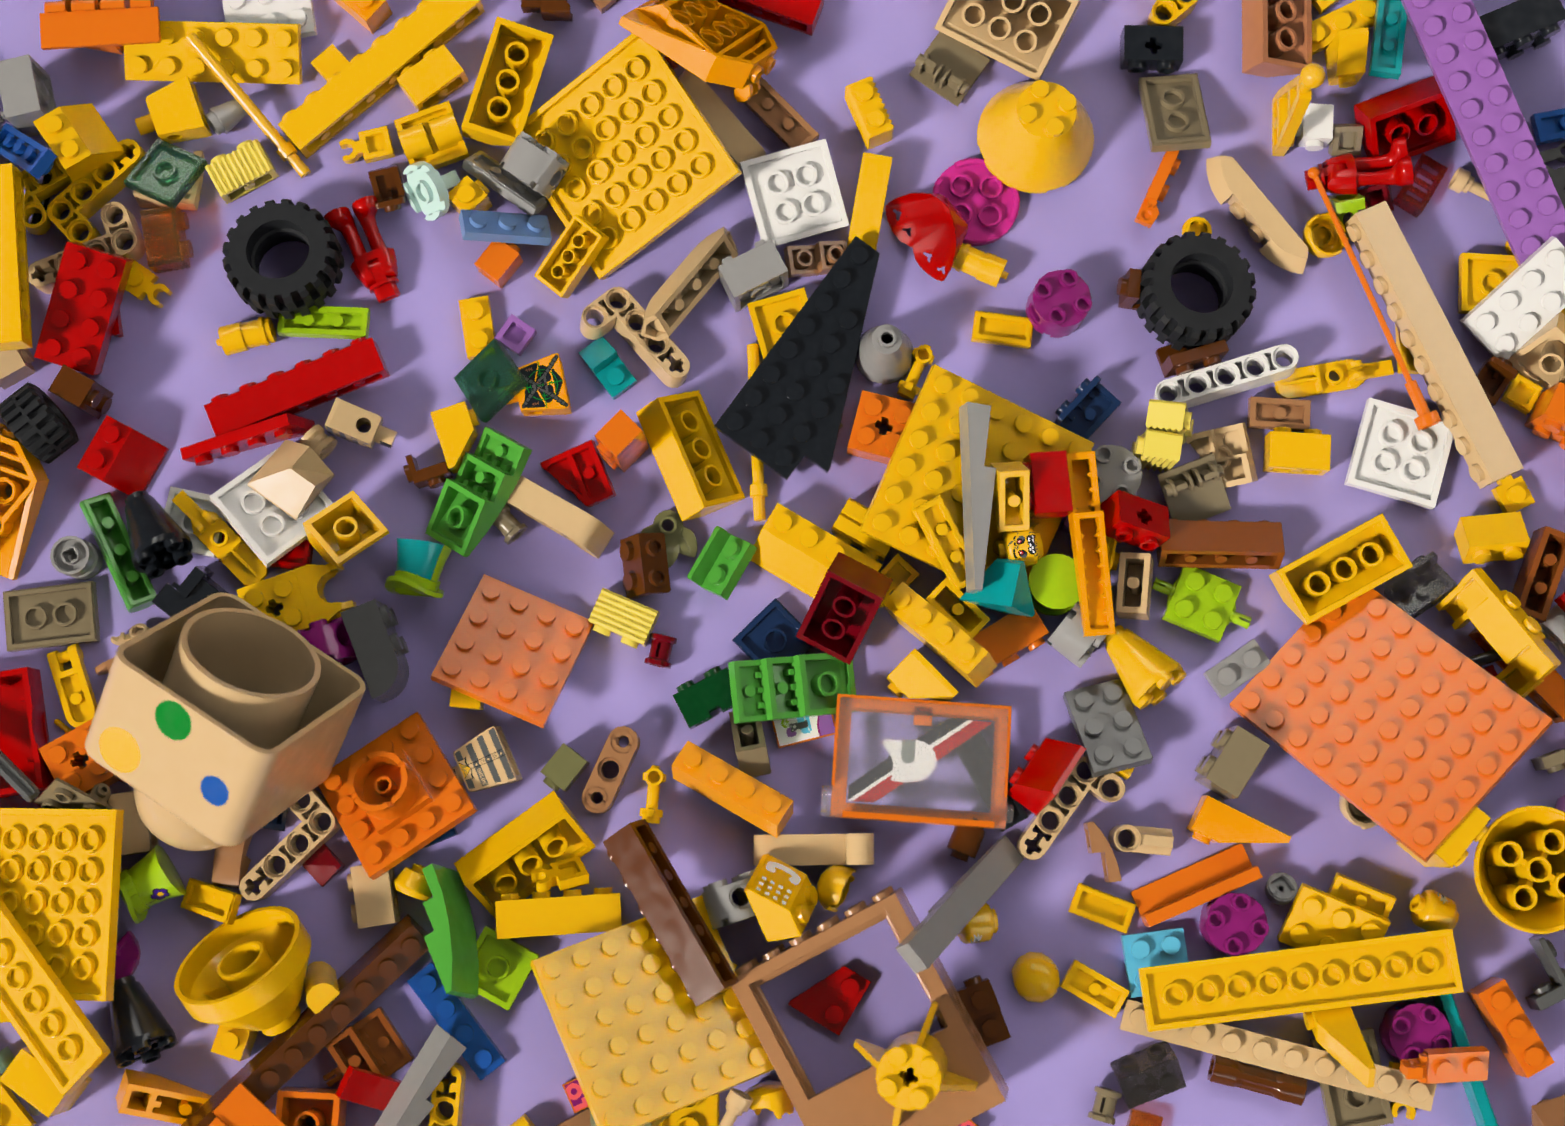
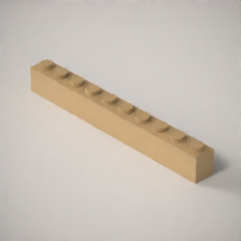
[1344,201,1524,489]

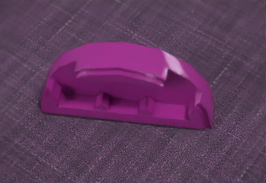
[114,931,141,981]

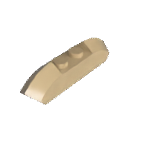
[1206,155,1309,274]
[641,227,738,341]

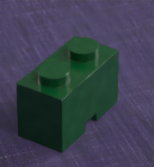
[673,666,733,729]

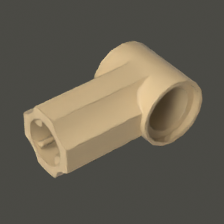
[1108,824,1174,856]

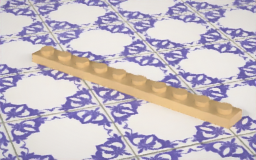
[1119,998,1437,1112]

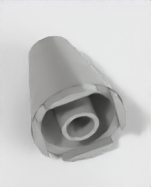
[855,324,914,385]

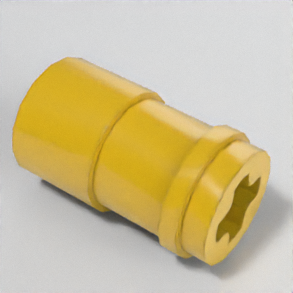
[952,243,1009,288]
[216,316,277,356]

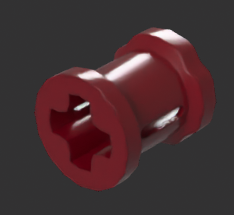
[644,633,677,669]

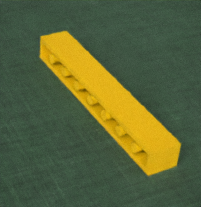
[278,0,485,159]

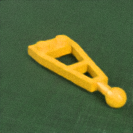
[1272,63,1325,156]

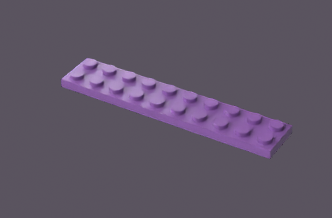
[1400,0,1565,266]

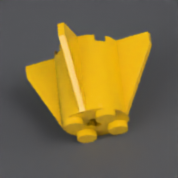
[853,1001,978,1126]

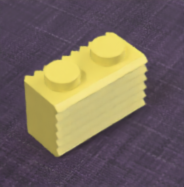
[205,139,279,204]
[1146,399,1194,445]
[1131,429,1183,472]
[588,588,660,649]

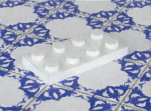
[1460,236,1565,360]

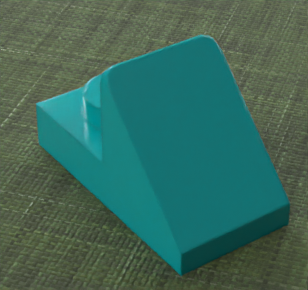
[578,337,637,400]

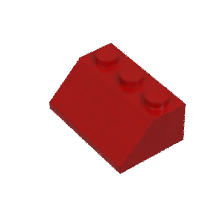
[1354,76,1456,157]

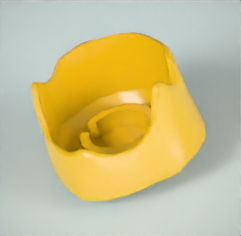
[745,1080,794,1119]

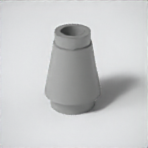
[205,99,247,136]

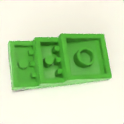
[425,426,532,557]
[728,653,857,724]
[422,863,479,999]

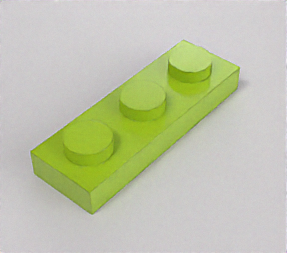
[277,306,371,339]

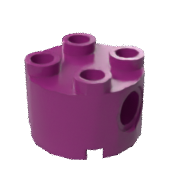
[1026,269,1092,338]
[297,617,357,666]
[1199,892,1269,955]
[1379,1000,1452,1061]

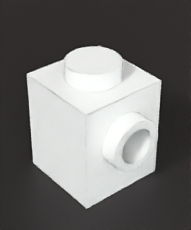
[1295,103,1334,151]

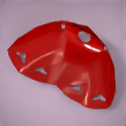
[885,193,969,281]

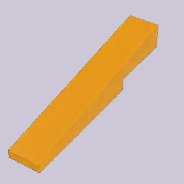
[1066,451,1116,637]

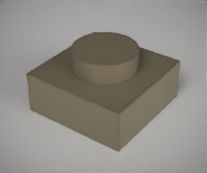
[1328,123,1364,156]
[1531,748,1565,774]

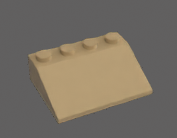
[934,0,1081,81]

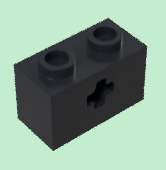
[1120,25,1183,74]

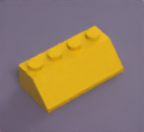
[461,16,554,146]
[636,390,745,522]
[751,503,882,598]
[1268,513,1413,625]
[454,790,596,918]

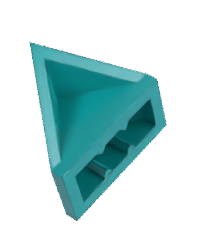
[959,558,1035,617]

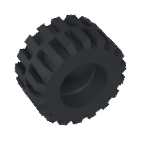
[0,382,79,464]

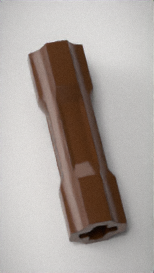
[1208,1054,1307,1106]

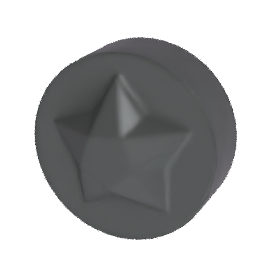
[1264,872,1298,905]

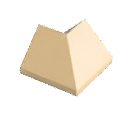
[248,440,334,521]

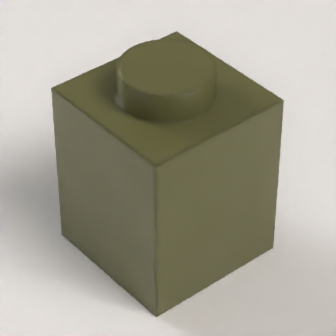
[540,743,590,792]

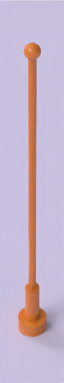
[1308,167,1442,431]

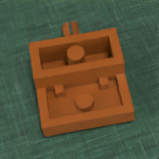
[323,1007,415,1087]

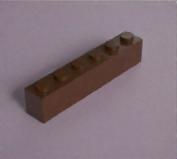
[603,819,739,1007]

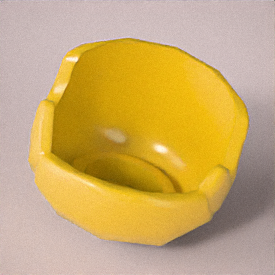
[1302,213,1349,258]
[817,865,856,912]
[1011,952,1060,1003]

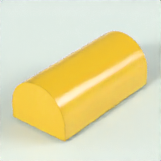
[304,961,340,1014]

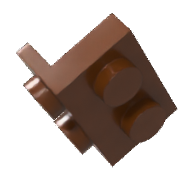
[1155,339,1229,378]
[619,533,671,599]

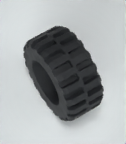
[222,199,344,319]
[1136,232,1257,351]

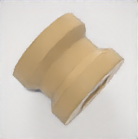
[299,424,337,460]

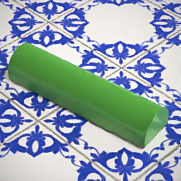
[79,492,157,613]

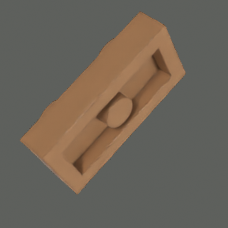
[1247,396,1311,432]

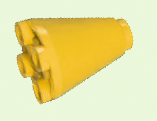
[1103,625,1187,710]

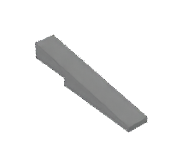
[959,402,996,594]
[895,835,1024,973]
[375,1024,466,1126]

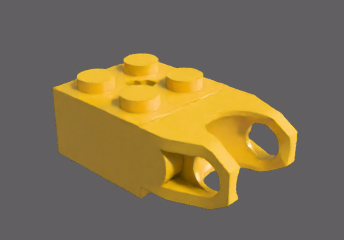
[236,563,357,631]

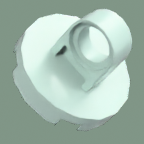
[403,161,461,221]

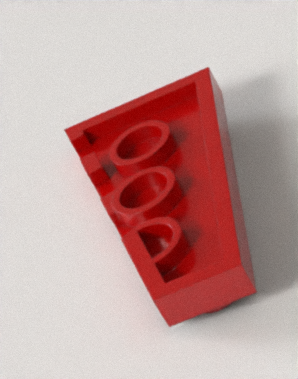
[180,413,315,466]

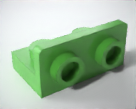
[687,526,757,600]

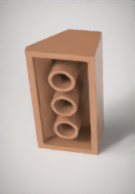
[1242,0,1312,78]

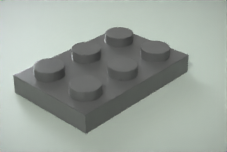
[1063,679,1153,778]

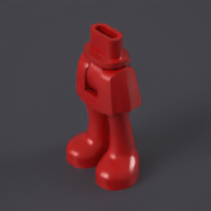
[1304,136,1414,195]
[324,195,401,303]

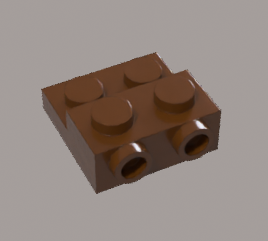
[935,975,1011,1047]

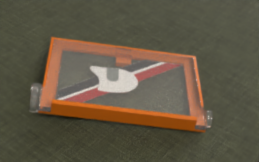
[820,694,1014,830]

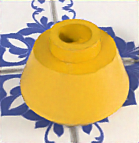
[393,863,433,901]

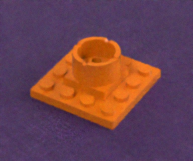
[319,712,478,880]

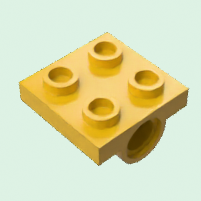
[394,100,470,169]

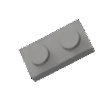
[1203,639,1271,699]

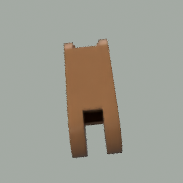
[582,726,640,814]

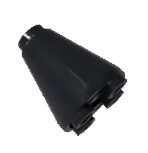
[125,491,193,579]
[110,976,178,1068]

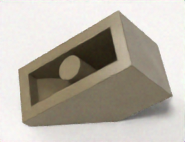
[729,711,771,777]

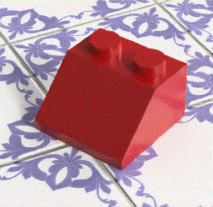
[76,415,169,495]
[1007,738,1086,815]

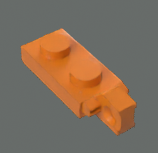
[1134,150,1182,228]
[1400,1046,1490,1084]

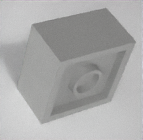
[0,54,56,137]
[718,239,789,312]

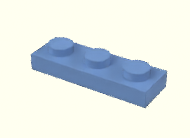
[459,209,552,246]

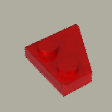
[540,440,617,507]
[788,965,871,1036]

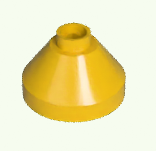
[174,906,311,1036]

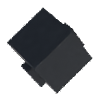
[152,566,229,617]

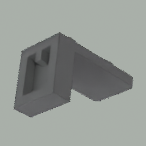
[1525,936,1565,1011]

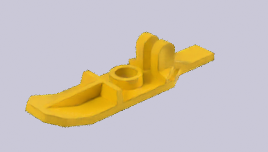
[1274,359,1394,399]
[172,490,268,586]

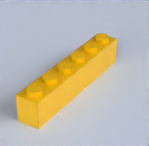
[0,163,33,351]

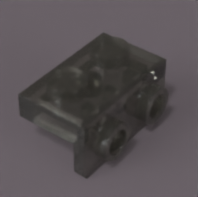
[1384,551,1457,619]
[1110,1041,1186,1109]

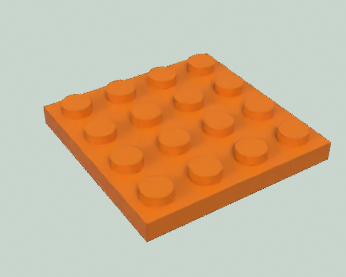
[431,574,594,729]

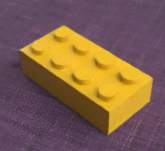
[534,215,609,298]

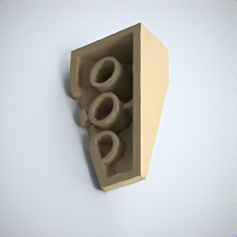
[1508,312,1565,389]

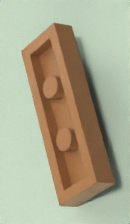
[743,77,819,148]

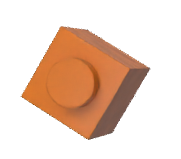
[474,242,523,289]

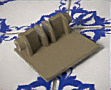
[909,31,990,107]
[1157,453,1231,521]
[34,778,113,809]

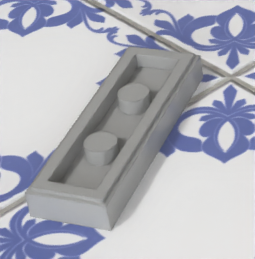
[461,150,549,216]

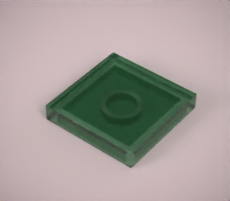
[124,138,208,209]
[454,338,528,423]

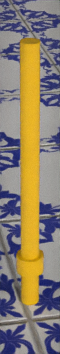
[185,32,311,178]
[747,344,768,521]

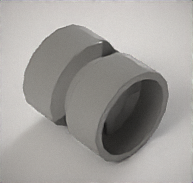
[50,536,103,580]

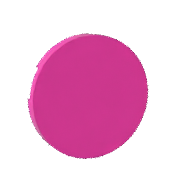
[932,158,1020,246]

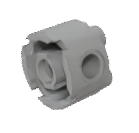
[498,131,570,199]
[1094,444,1143,504]
[1046,601,1117,668]
[702,870,755,930]

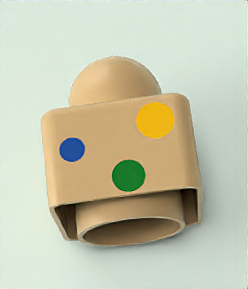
[85,592,366,851]

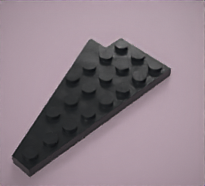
[714,236,880,481]

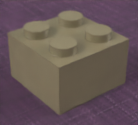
[1195,725,1270,800]

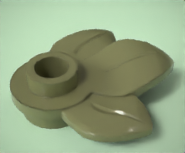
[641,510,698,568]

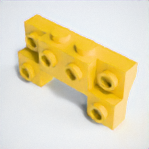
[1435,567,1562,698]

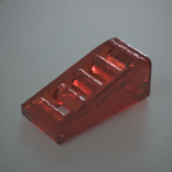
[1393,153,1448,218]

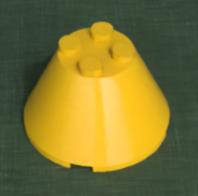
[977,80,1094,194]
[1474,806,1565,934]

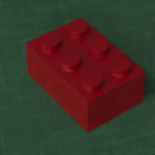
[796,552,893,665]

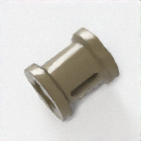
[492,504,527,545]
[1087,1085,1122,1125]

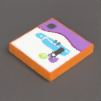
[772,715,835,749]

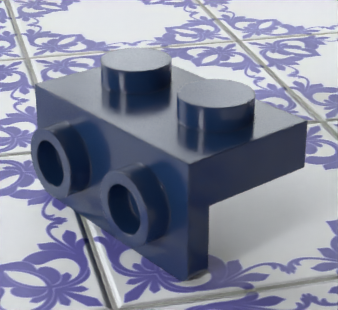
[1054,376,1122,440]

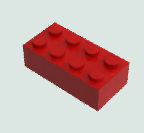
[34,241,134,376]

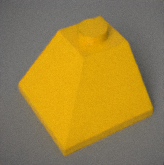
[886,648,959,701]

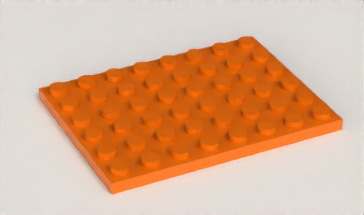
[1230,589,1553,862]

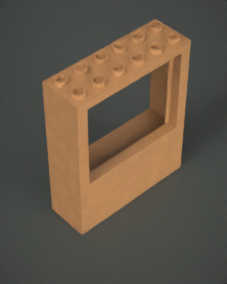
[732,886,1009,1126]

